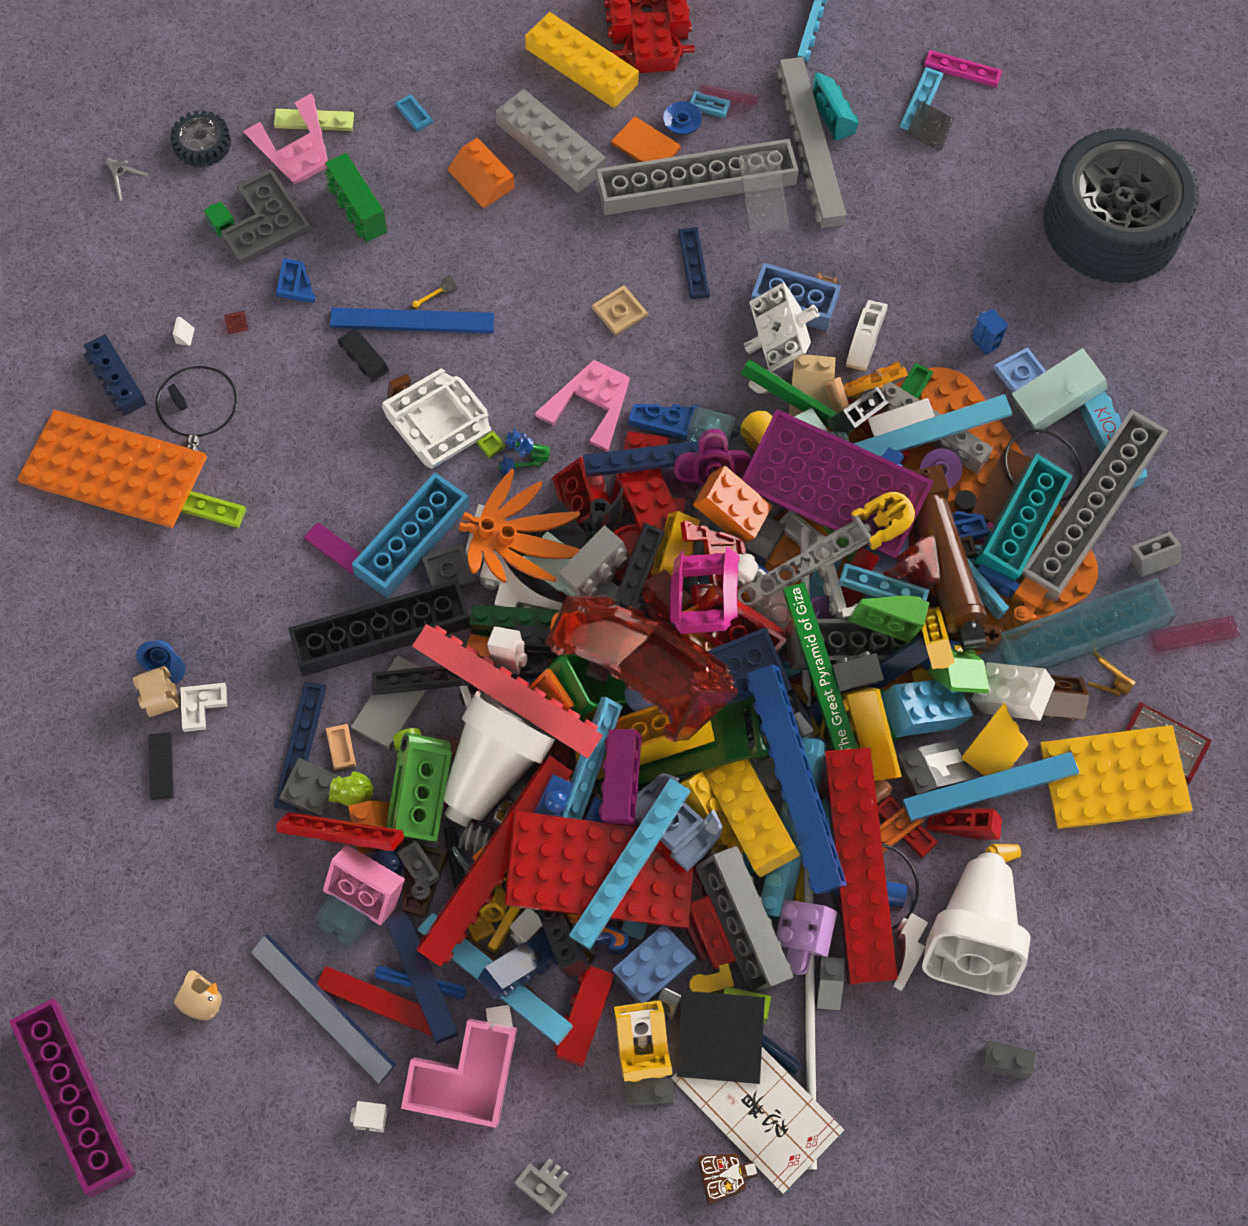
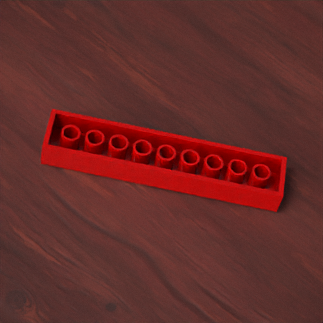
[822,747,898,985]

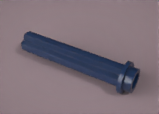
[762,1034,802,1074]

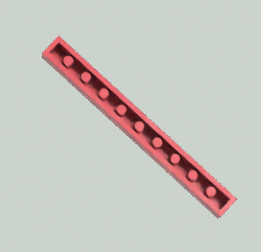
[412,624,603,758]

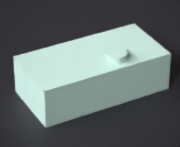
[1012,348,1108,434]

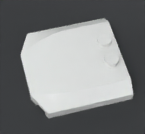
[382,369,491,469]

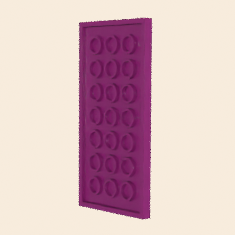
[742,409,934,560]

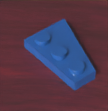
[628,404,699,441]

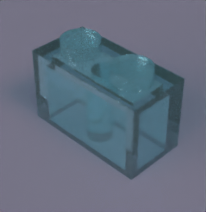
[315,894,371,946]

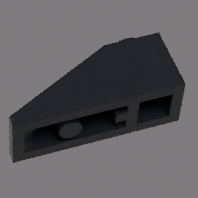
[827,387,888,438]

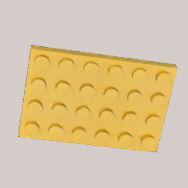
[1040,725,1192,829]

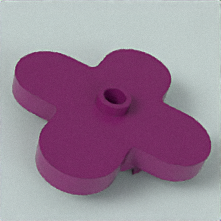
[673,429,751,493]

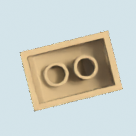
[789,354,836,417]

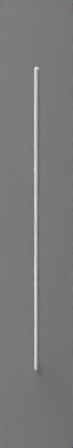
[800,527,817,1170]

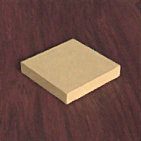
[592,285,648,336]

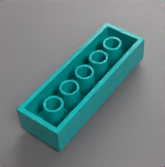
[974,454,1072,581]

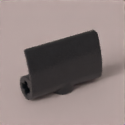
[584,487,623,539]

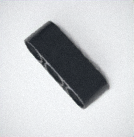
[337,328,389,383]

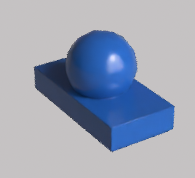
[534,774,574,817]

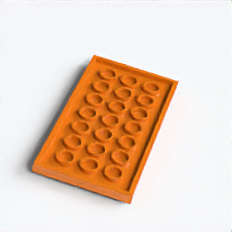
[17,409,207,529]

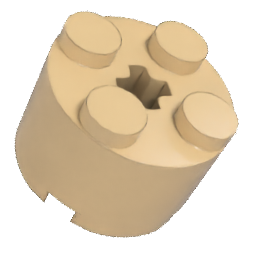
[133,666,180,717]

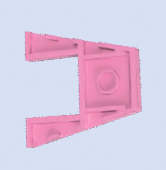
[243,93,328,185]
[535,360,630,452]

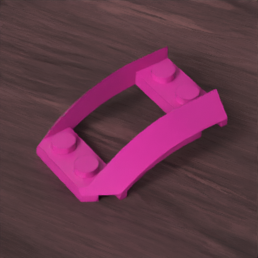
[670,546,740,634]

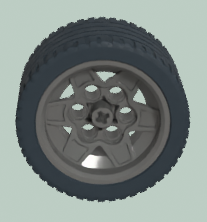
[1043,128,1199,283]

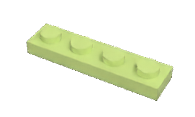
[274,109,354,131]

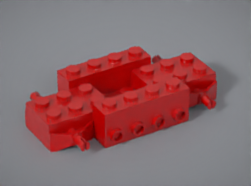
[604,0,695,73]

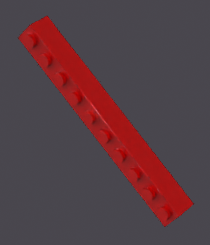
[415,756,573,967]

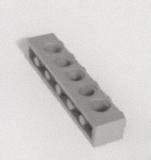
[879,382,993,474]

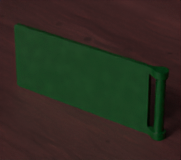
[596,695,768,798]

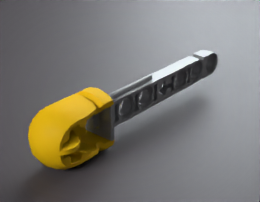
[737,492,915,607]

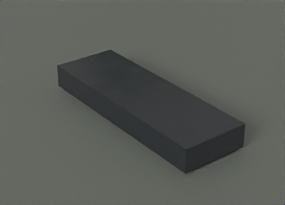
[148,732,174,800]

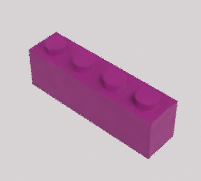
[599,729,642,825]

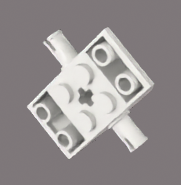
[744,283,819,372]

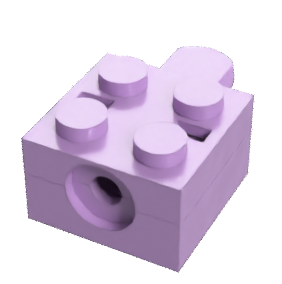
[776,899,837,975]

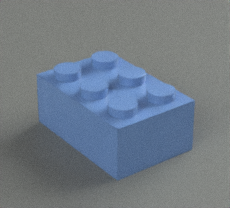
[612,926,696,1003]

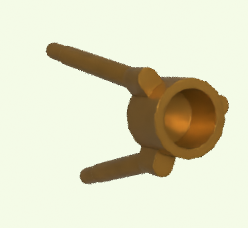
[1087,651,1135,697]

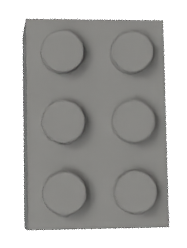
[559,525,630,603]

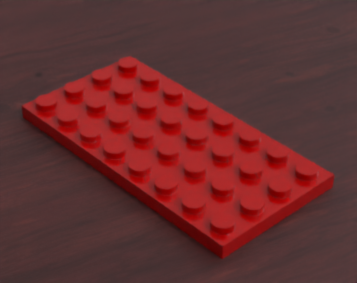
[504,811,693,929]

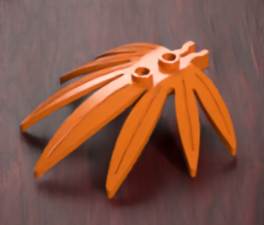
[459,469,581,583]

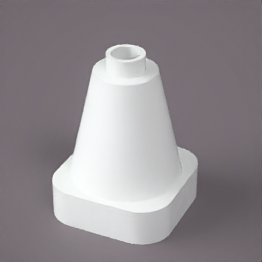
[444,690,556,827]
[922,853,1030,995]

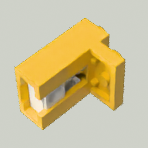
[614,1000,672,1082]

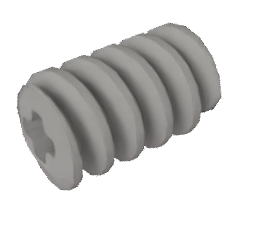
[458,822,492,854]

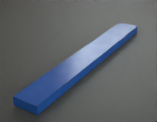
[330,308,494,333]

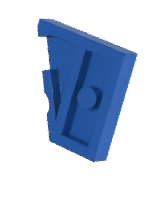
[276,258,316,303]

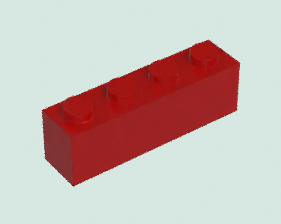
[553,965,615,1067]

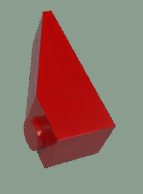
[926,809,1002,840]

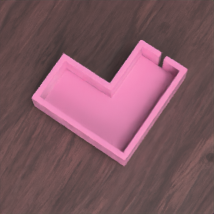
[401,1019,517,1128]

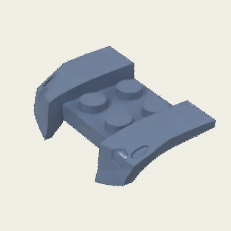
[635,773,722,871]

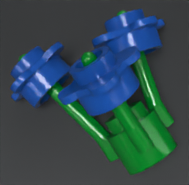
[499,429,550,475]

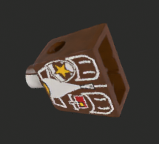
[697,1154,757,1206]

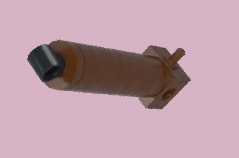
[912,465,987,651]

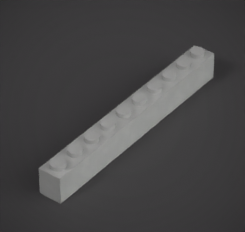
[776,57,847,229]

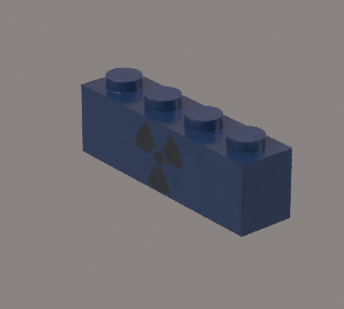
[478,931,558,1000]

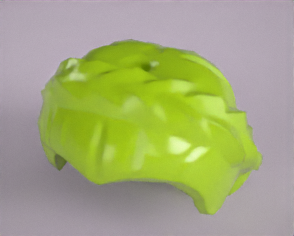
[329,772,374,807]

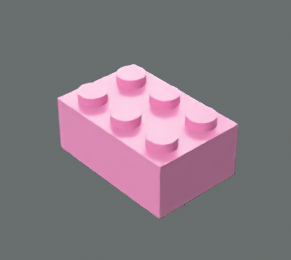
[323,844,405,926]

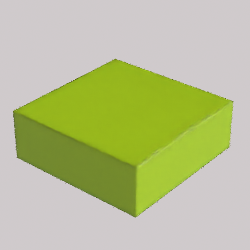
[476,431,506,459]

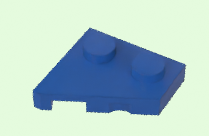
[951,511,990,540]

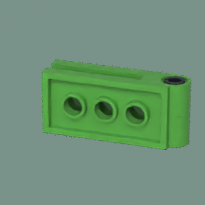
[386,732,452,842]

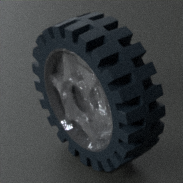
[170,110,231,167]

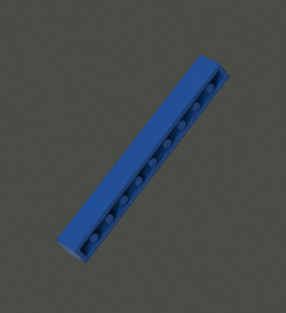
[747,664,847,894]

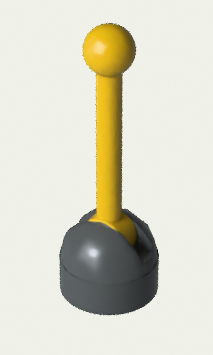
[412,275,458,309]

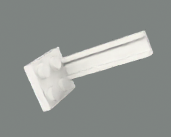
[815,536,859,619]

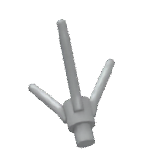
[106,158,148,201]

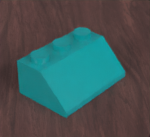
[812,72,859,141]

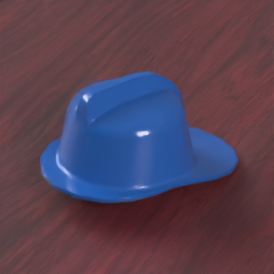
[136,640,185,683]

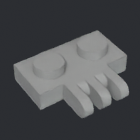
[514,1158,569,1215]

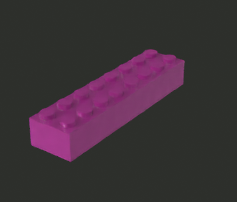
[9,998,136,1198]

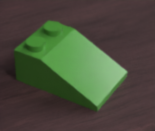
[847,595,929,643]

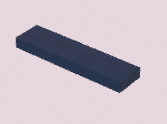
[678,227,710,299]

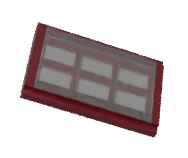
[1124,702,1212,784]

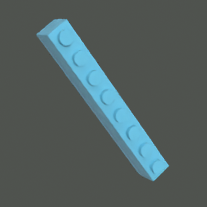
[761,737,828,921]

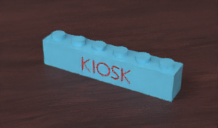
[1078,391,1147,488]

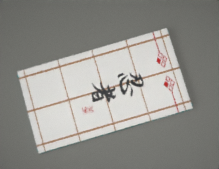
[671,1047,844,1194]

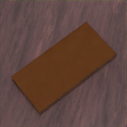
[971,447,1032,524]

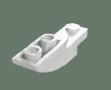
[846,300,888,371]

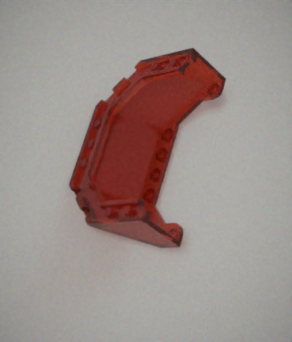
[545,595,738,742]

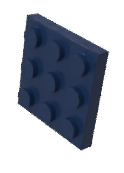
[704,627,792,709]

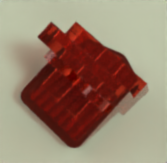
[883,534,940,589]

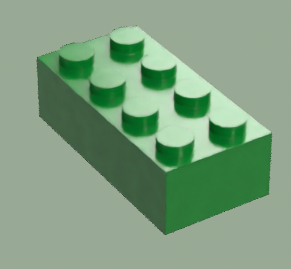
[324,153,387,242]

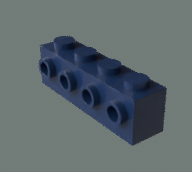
[83,334,147,416]

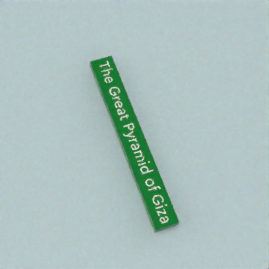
[782,582,858,750]

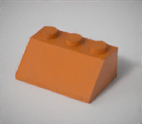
[447,137,514,209]

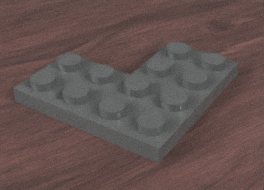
[220,169,311,265]

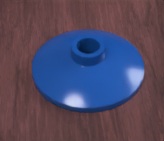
[663,101,702,135]

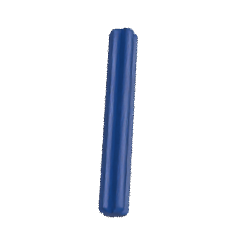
[375,966,466,1000]

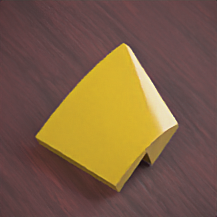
[961,703,1028,776]

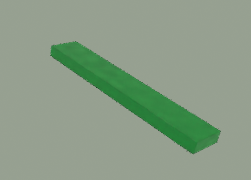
[741,360,853,438]

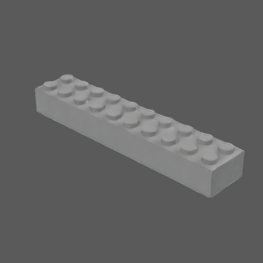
[596,139,799,215]
[1019,409,1169,603]

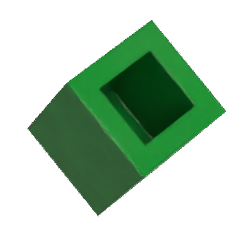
[204,201,235,237]

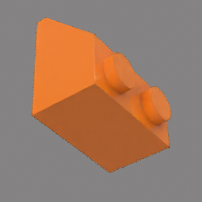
[348,800,404,855]

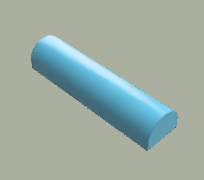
[838,563,929,601]

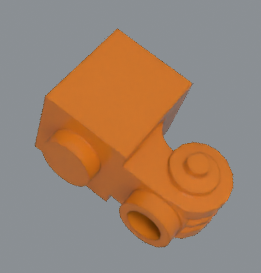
[1011,577,1048,627]

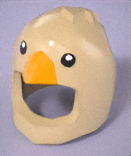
[174,970,222,1021]

